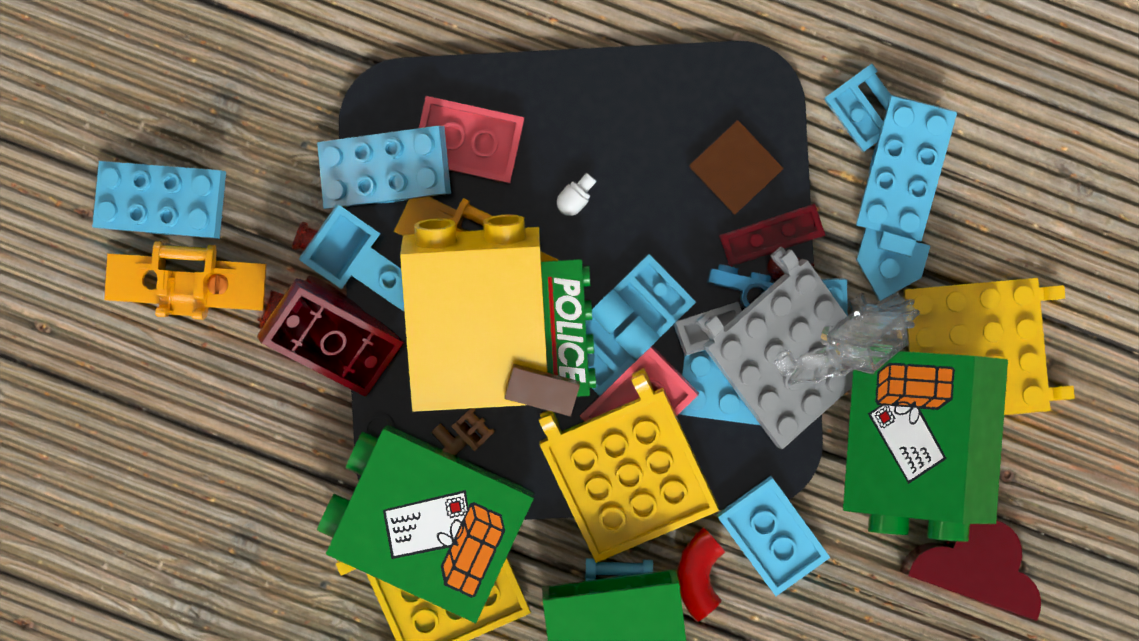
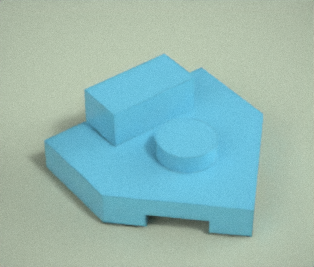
[856,228,930,301]

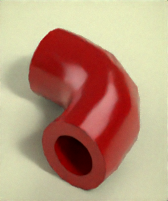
[677,527,725,622]

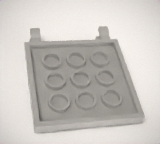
[696,247,870,449]

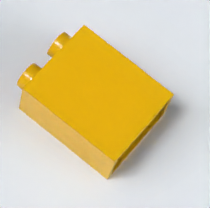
[400,215,547,412]

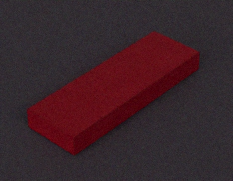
[719,203,826,267]

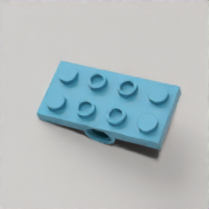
[856,95,957,242]
[317,126,451,209]
[92,161,226,239]
[586,254,696,396]

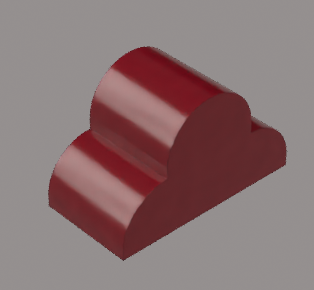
[257,276,404,397]
[900,520,1041,621]

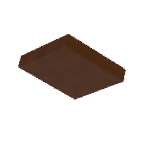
[689,120,784,215]

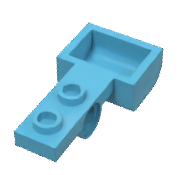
[299,204,405,312]

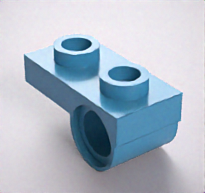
[707,264,774,309]

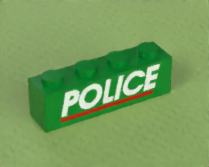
[541,259,596,397]

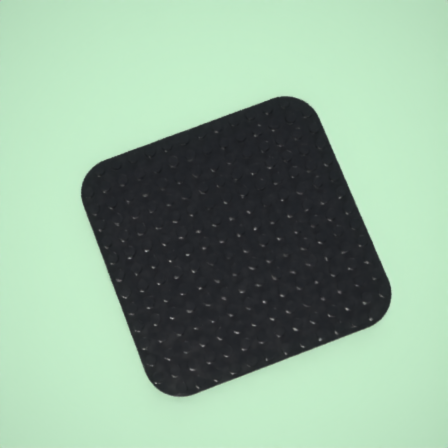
[339,41,823,520]

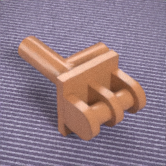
[431,408,495,456]

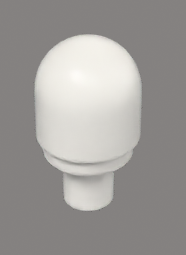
[557,173,596,216]

